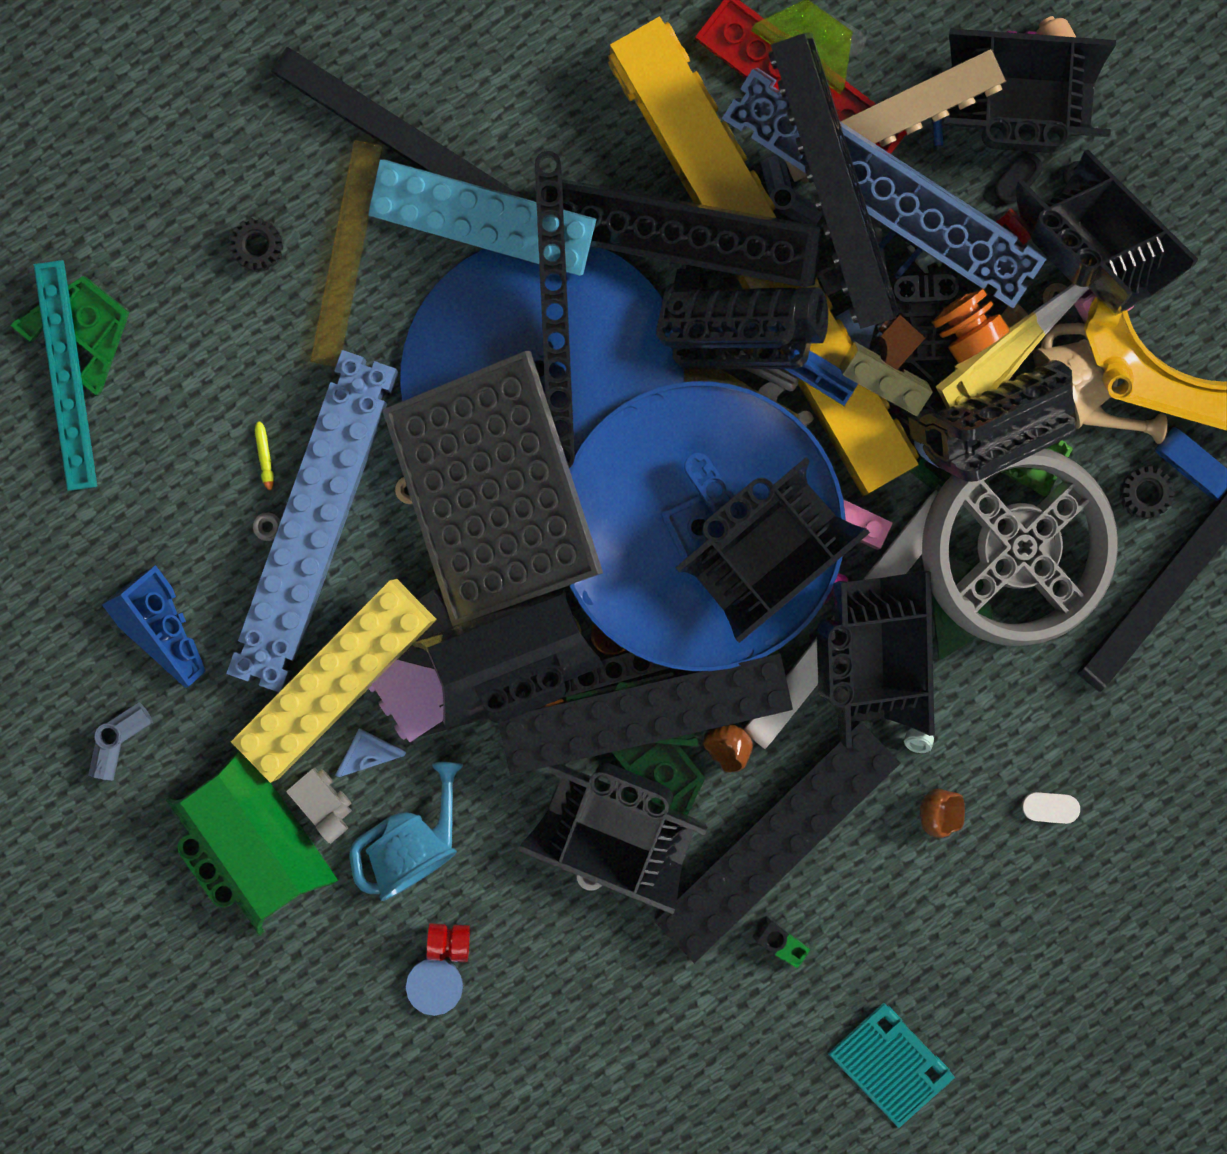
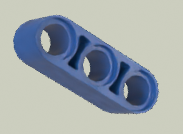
[1155,427,1227,501]

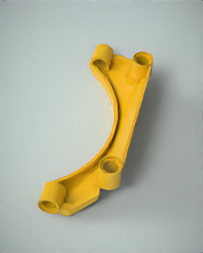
[1084,297,1227,431]

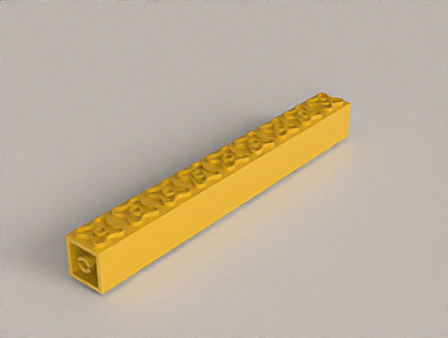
[608,16,919,496]

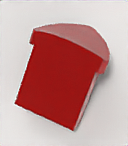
[996,208,1032,245]

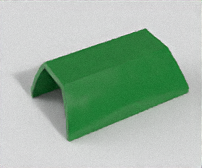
[166,750,338,936]

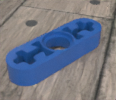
[684,453,744,526]

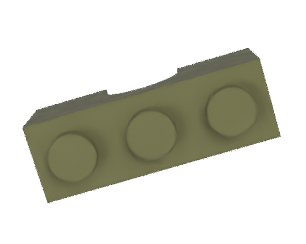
[839,341,933,416]

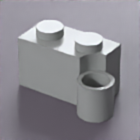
[286,768,352,844]

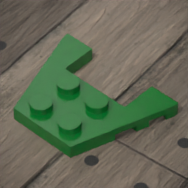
[10,276,130,395]

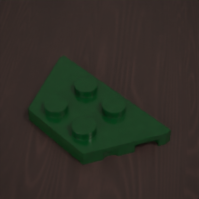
[931,556,992,659]
[612,743,705,815]

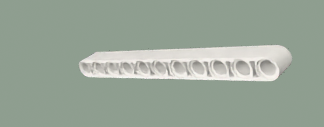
[743,490,938,749]

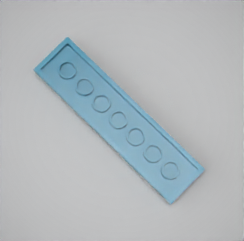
[368,160,596,276]

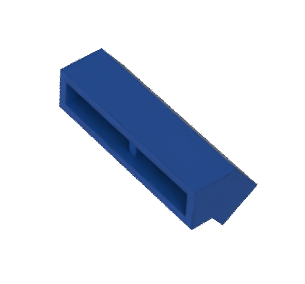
[785,350,858,406]

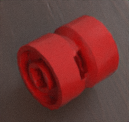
[427,923,470,962]

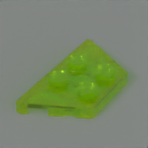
[752,0,853,94]

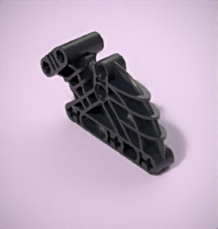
[869,274,1021,412]

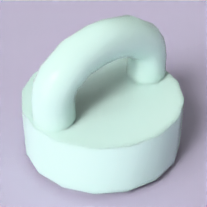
[904,728,934,753]

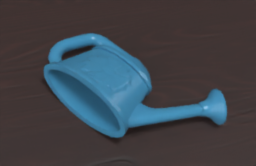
[349,762,463,901]

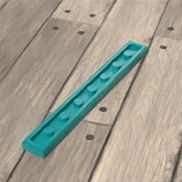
[33,260,98,491]

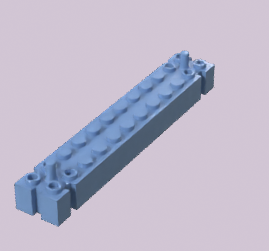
[722,68,1047,308]
[226,350,399,692]

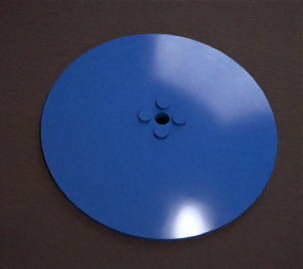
[400,246,684,464]
[569,381,846,671]

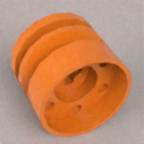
[932,288,1010,363]

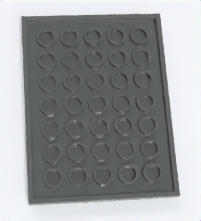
[382,351,603,627]

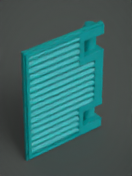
[828,1002,955,1128]

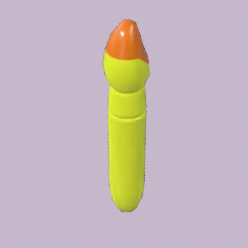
[255,421,274,490]

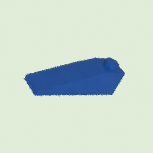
[102,565,206,688]

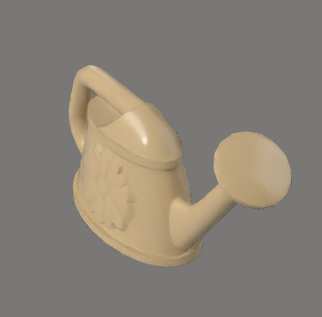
[1033,323,1168,444]

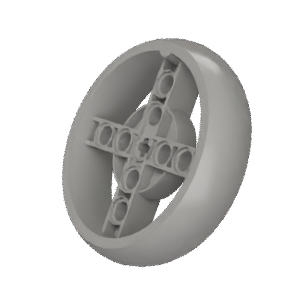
[922,448,1118,646]

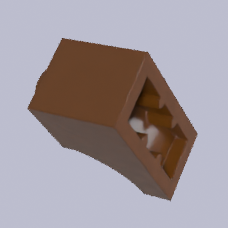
[875,315,925,370]

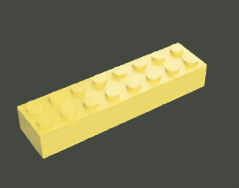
[231,579,437,783]

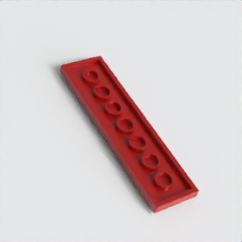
[695,0,907,154]

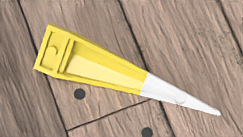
[935,283,1089,409]

